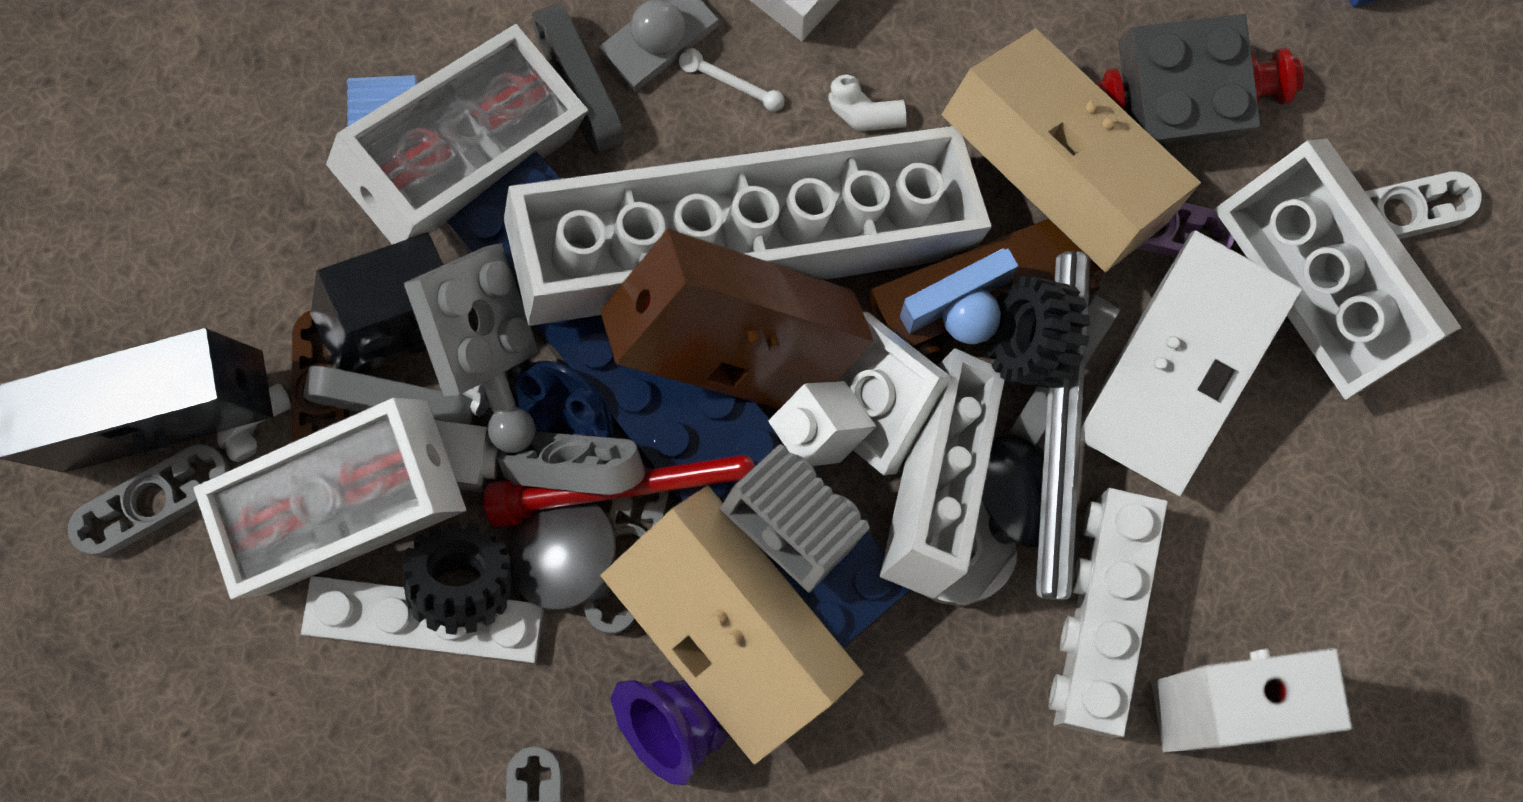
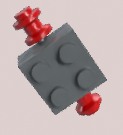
[1094,14,1304,147]

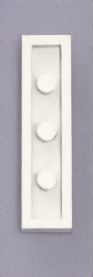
[301,576,544,664]

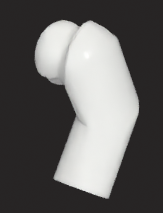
[828,75,906,131]

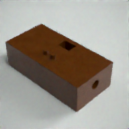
[600,228,875,409]

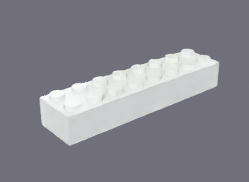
[504,126,992,326]

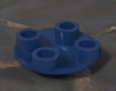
[516,361,614,438]

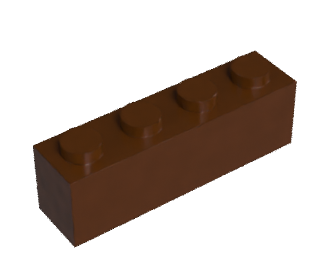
[868,218,1106,360]

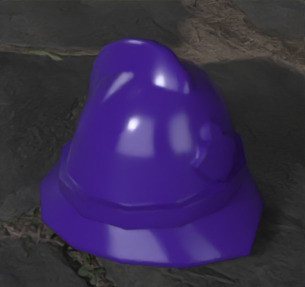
[610,679,729,786]

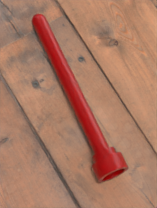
[484,455,755,528]

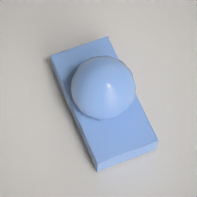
[900,248,1018,344]

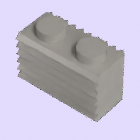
[720,444,869,593]

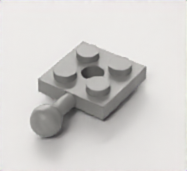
[404,243,539,453]

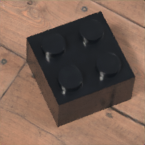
[311,232,444,373]

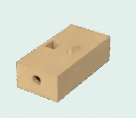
[941,28,1201,273]
[600,485,864,765]

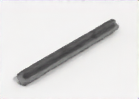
[1036,251,1091,600]

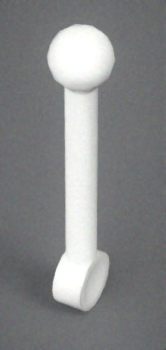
[679,48,785,112]

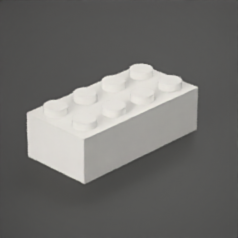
[1214,138,1461,400]

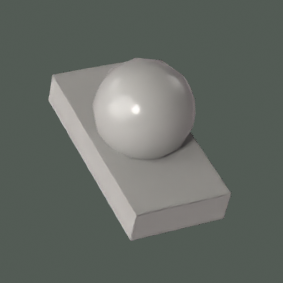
[599,0,719,92]

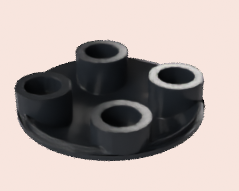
[982,435,1044,547]

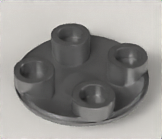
[508,502,616,610]

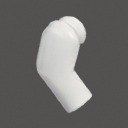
[217,383,291,462]

